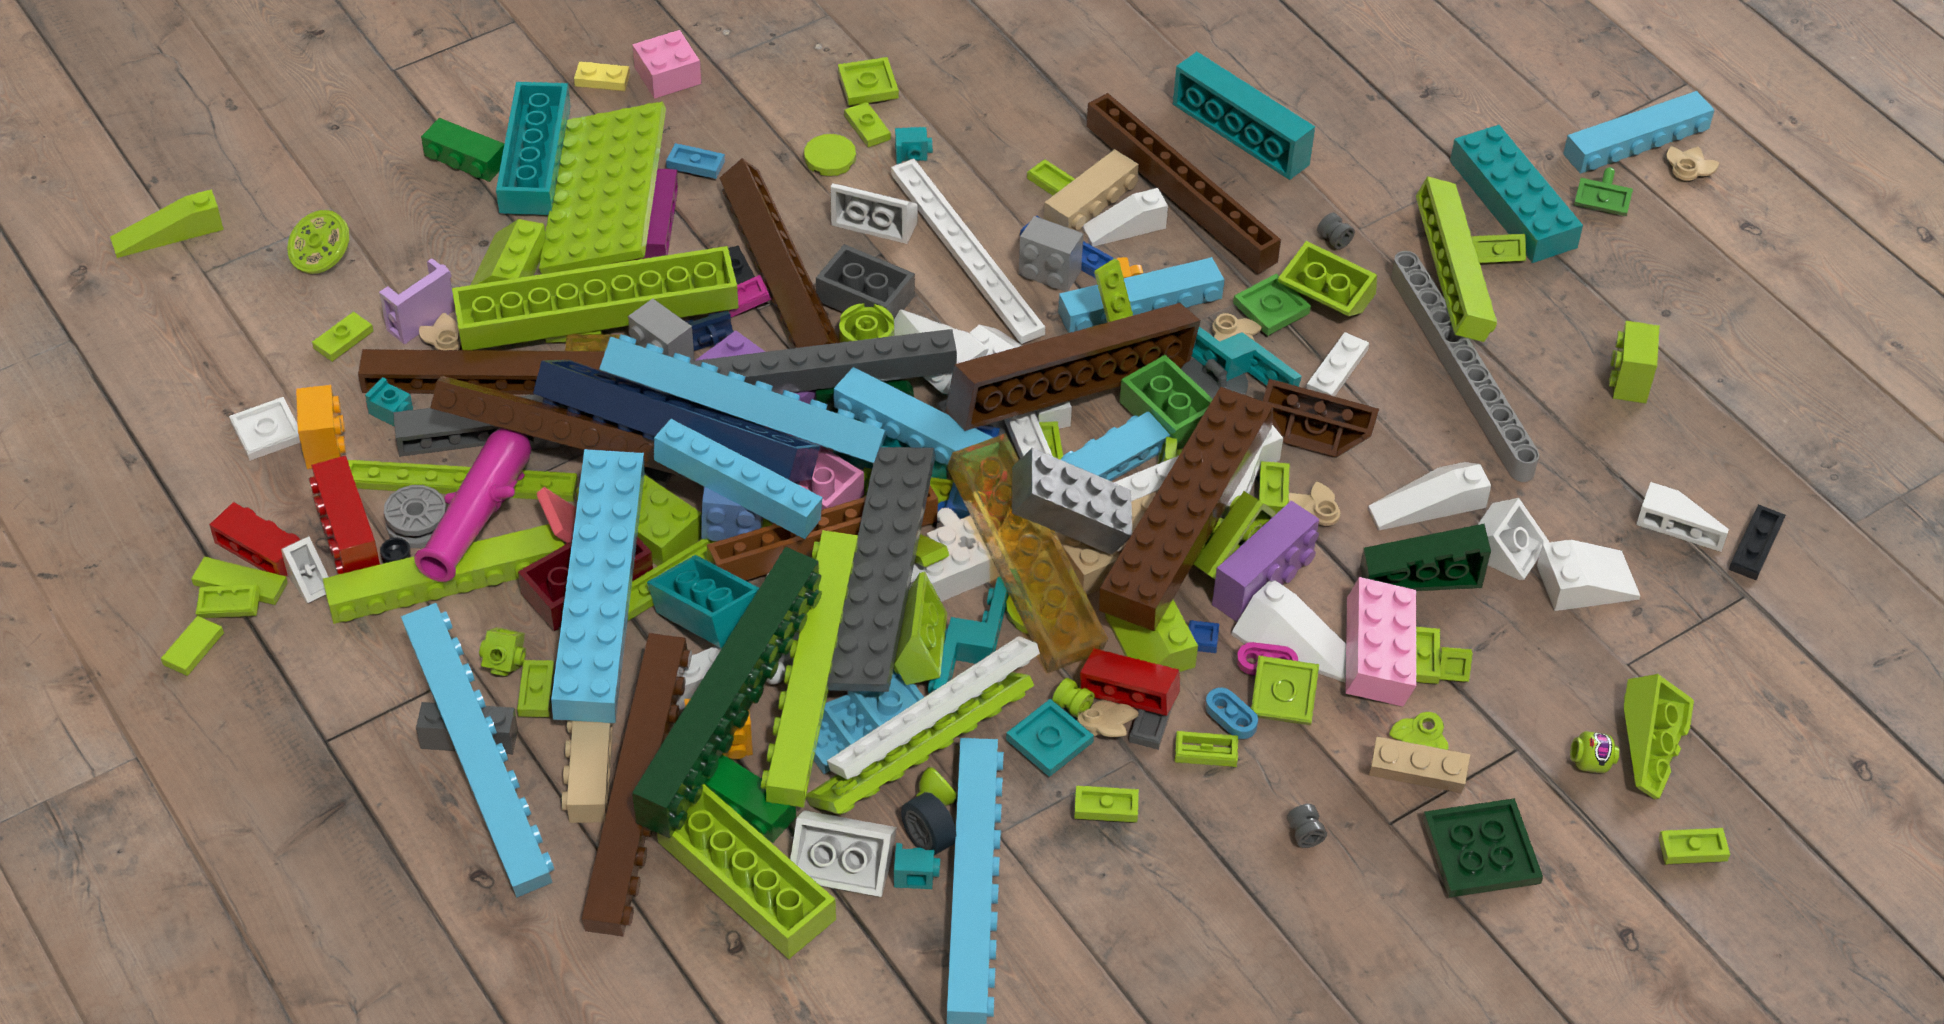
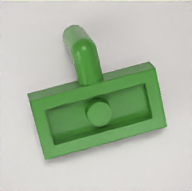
[1574,167,1633,216]

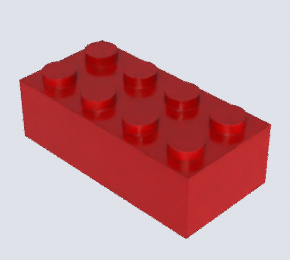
[309,455,380,575]

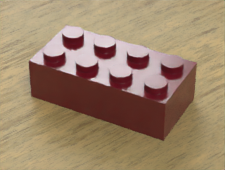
[518,536,653,631]

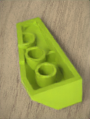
[110,189,224,258]
[1624,674,1694,799]

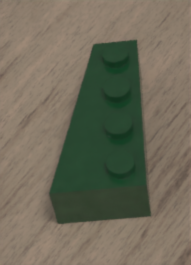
[1360,523,1491,591]

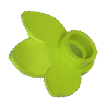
[1389,712,1449,750]

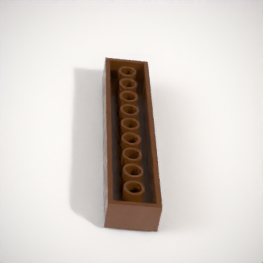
[945,303,1201,431]
[1099,387,1274,631]

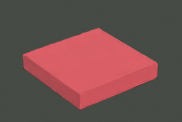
[537,487,577,544]

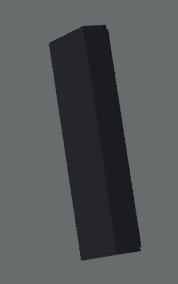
[1728,504,1786,581]

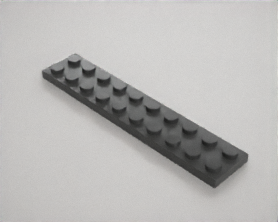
[827,447,936,692]

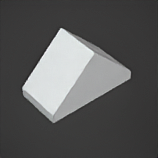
[281,536,328,603]

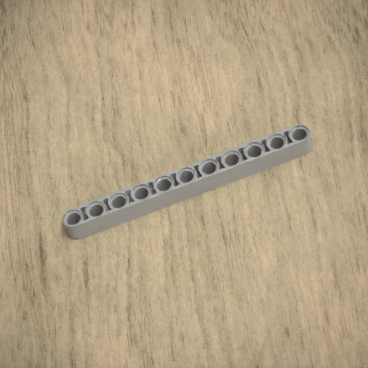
[1391,251,1539,482]

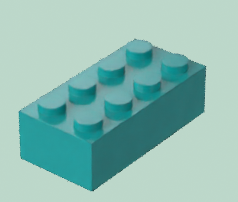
[647,555,759,648]

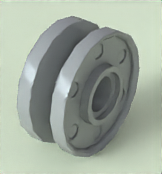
[384,485,446,548]

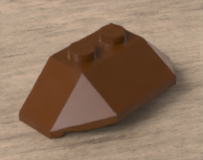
[1263,379,1379,458]

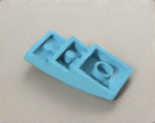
[814,669,924,774]

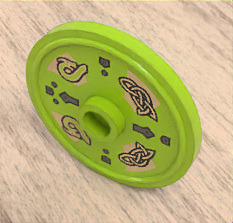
[287,210,349,274]

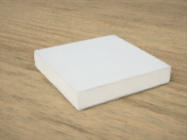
[229,397,300,461]

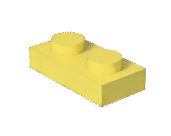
[574,62,630,91]

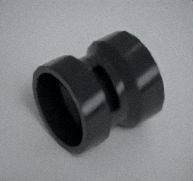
[380,537,411,564]

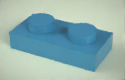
[666,143,725,179]

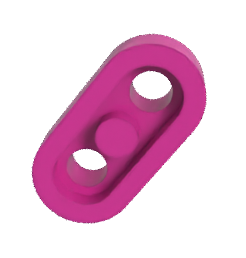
[1237,642,1298,675]

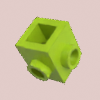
[479,627,526,676]

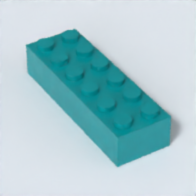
[1173,51,1315,180]
[496,82,571,215]
[1450,124,1583,263]

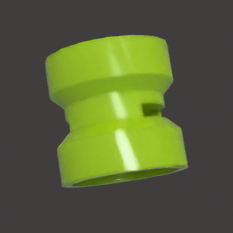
[1052,678,1095,719]

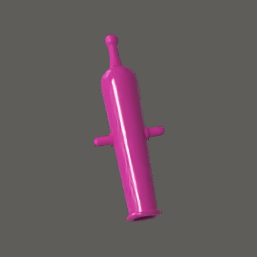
[414,428,532,582]

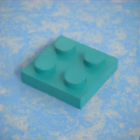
[1006,699,1094,777]

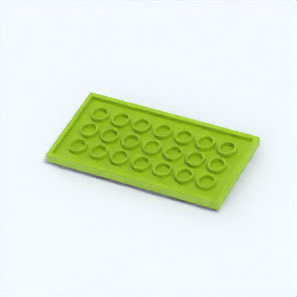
[539,101,666,274]

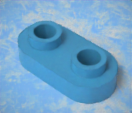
[1205,688,1258,739]

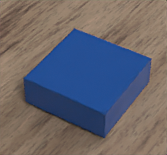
[1189,620,1219,653]

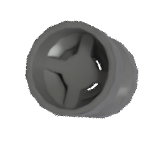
[1317,212,1355,250]
[1287,804,1327,848]

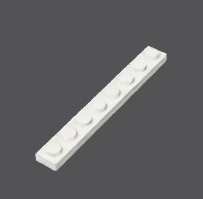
[827,636,1040,780]

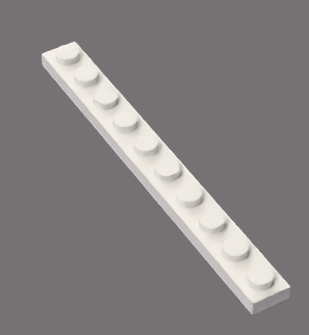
[891,159,1045,344]

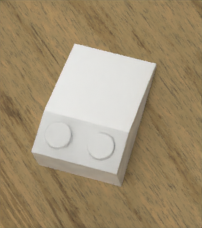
[1537,540,1640,611]

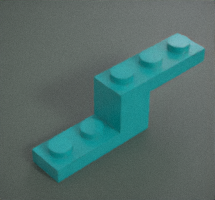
[1192,327,1302,387]
[928,576,1009,694]

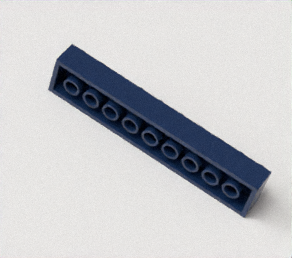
[533,360,821,484]

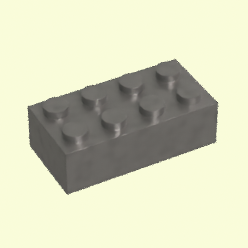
[1012,448,1132,555]

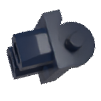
[685,310,734,351]

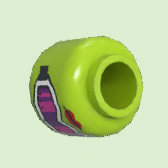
[1570,731,1619,774]

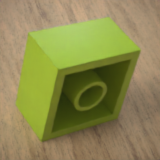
[1609,321,1660,404]

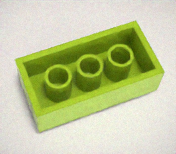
[576,475,702,566]

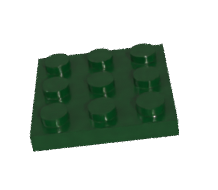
[1422,798,1543,898]

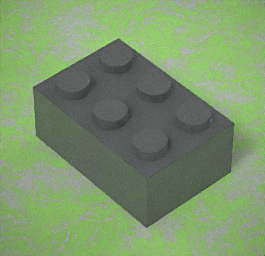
[816,244,915,319]

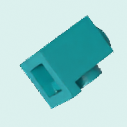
[895,127,933,165]
[365,377,413,427]
[894,843,940,889]

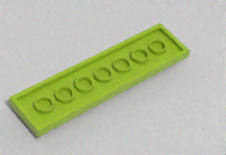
[806,672,1034,814]

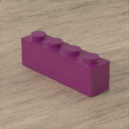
[634,169,678,260]

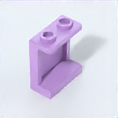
[379,258,455,344]

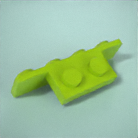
[1094,259,1133,322]

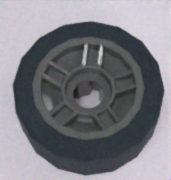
[901,792,957,856]

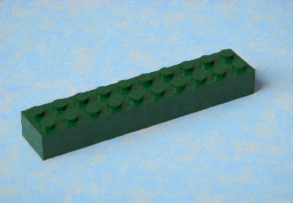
[632,547,822,838]

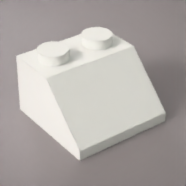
[1478,498,1549,580]

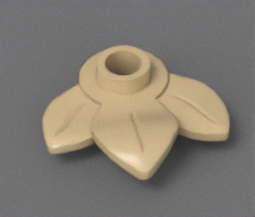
[1666,146,1719,181]
[419,313,461,350]
[1212,313,1262,341]
[1288,482,1340,526]
[1078,700,1138,737]

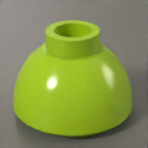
[916,767,958,806]

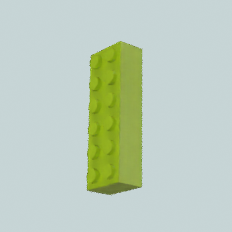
[657,784,836,959]

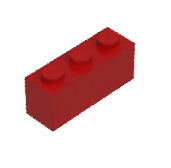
[209,502,300,577]
[1080,648,1180,716]

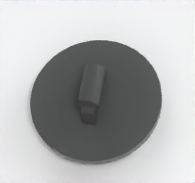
[1181,359,1248,399]

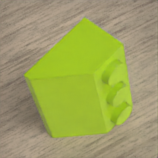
[471,219,546,285]
[1278,241,1377,316]
[1194,491,1277,579]
[894,572,948,685]
[1105,600,1198,672]

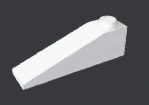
[894,309,989,394]
[1368,462,1491,531]
[1232,580,1346,683]

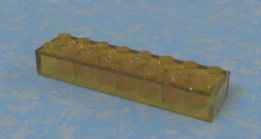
[947,433,1109,673]

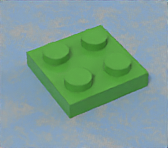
[1233,274,1311,336]

